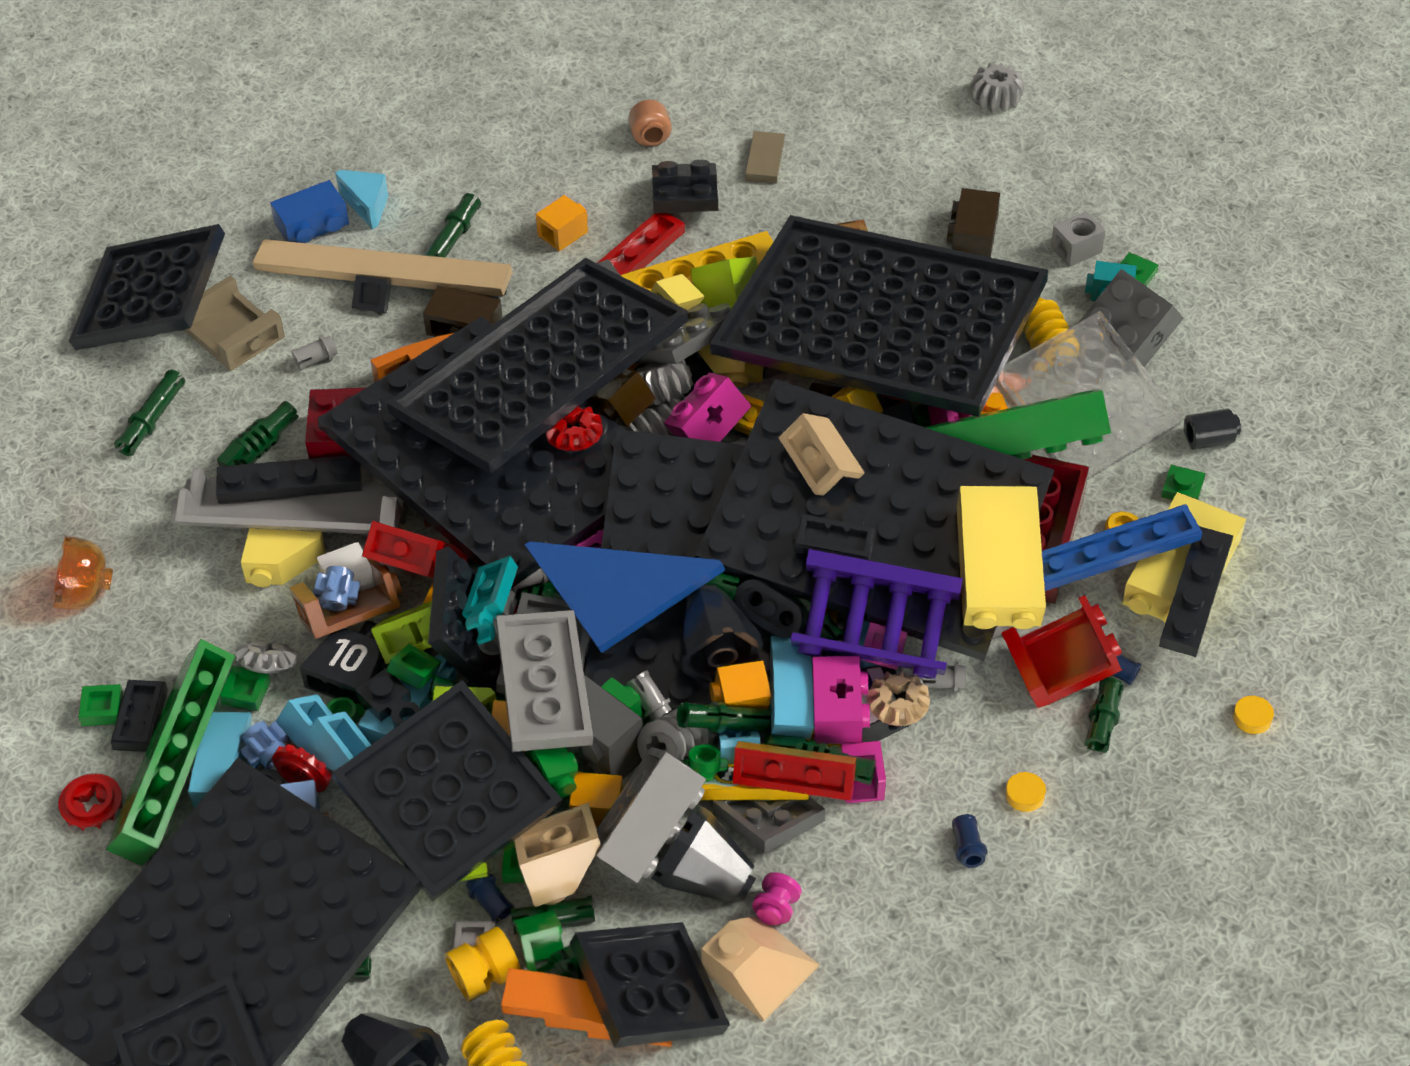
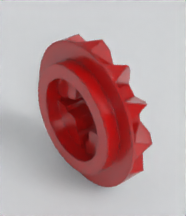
[545,406,603,451]
[272,744,332,792]
[58,773,123,832]

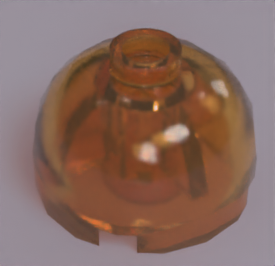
[52,535,113,610]

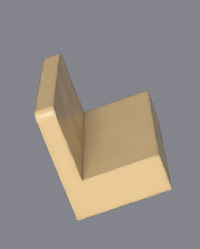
[779,413,864,496]

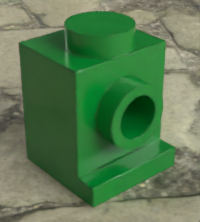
[525,747,578,798]

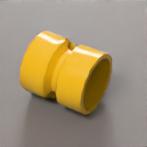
[444,926,521,1002]

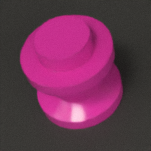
[752,872,802,925]

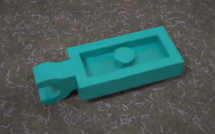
[463,556,518,645]

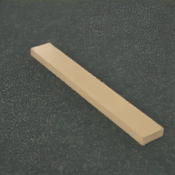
[252,239,513,297]

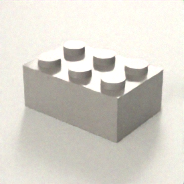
[595,747,706,883]

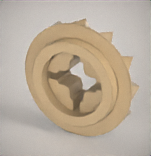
[867,670,930,726]

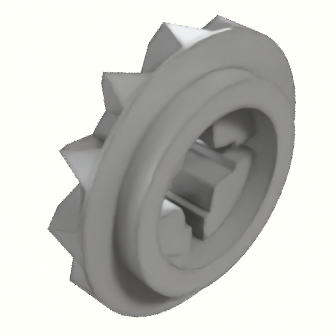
[235,640,296,673]

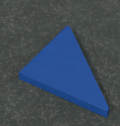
[525,542,725,653]

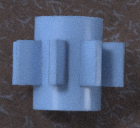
[313,566,361,612]
[240,721,290,769]

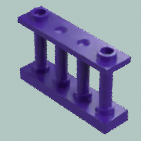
[791,549,963,679]

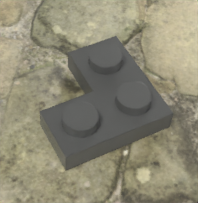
[713,797,826,854]

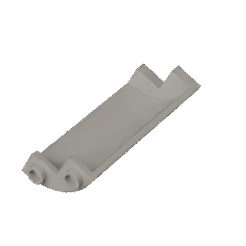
[171,468,408,534]

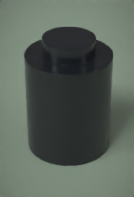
[1184,408,1241,450]

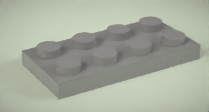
[496,610,593,752]

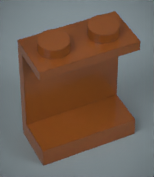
[289,559,402,639]

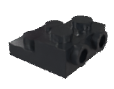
[652,160,719,213]

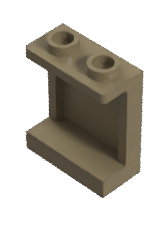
[184,276,285,372]

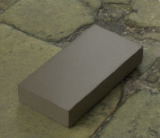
[745,131,785,184]

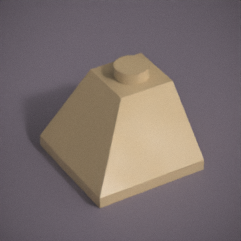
[514,803,601,907]
[701,915,819,1021]

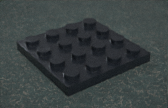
[69,224,225,350]
[332,680,562,902]

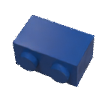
[270,179,349,243]

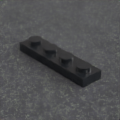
[216,455,362,504]
[1159,526,1234,657]

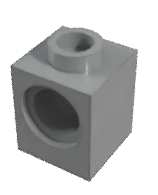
[1051,211,1105,267]

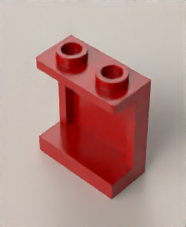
[361,521,471,578]
[1001,595,1123,708]

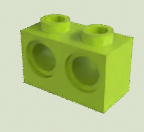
[371,601,432,664]

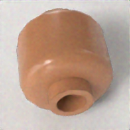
[628,99,672,147]

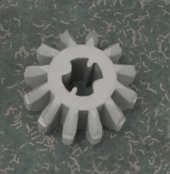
[971,62,1024,113]
[636,360,693,406]

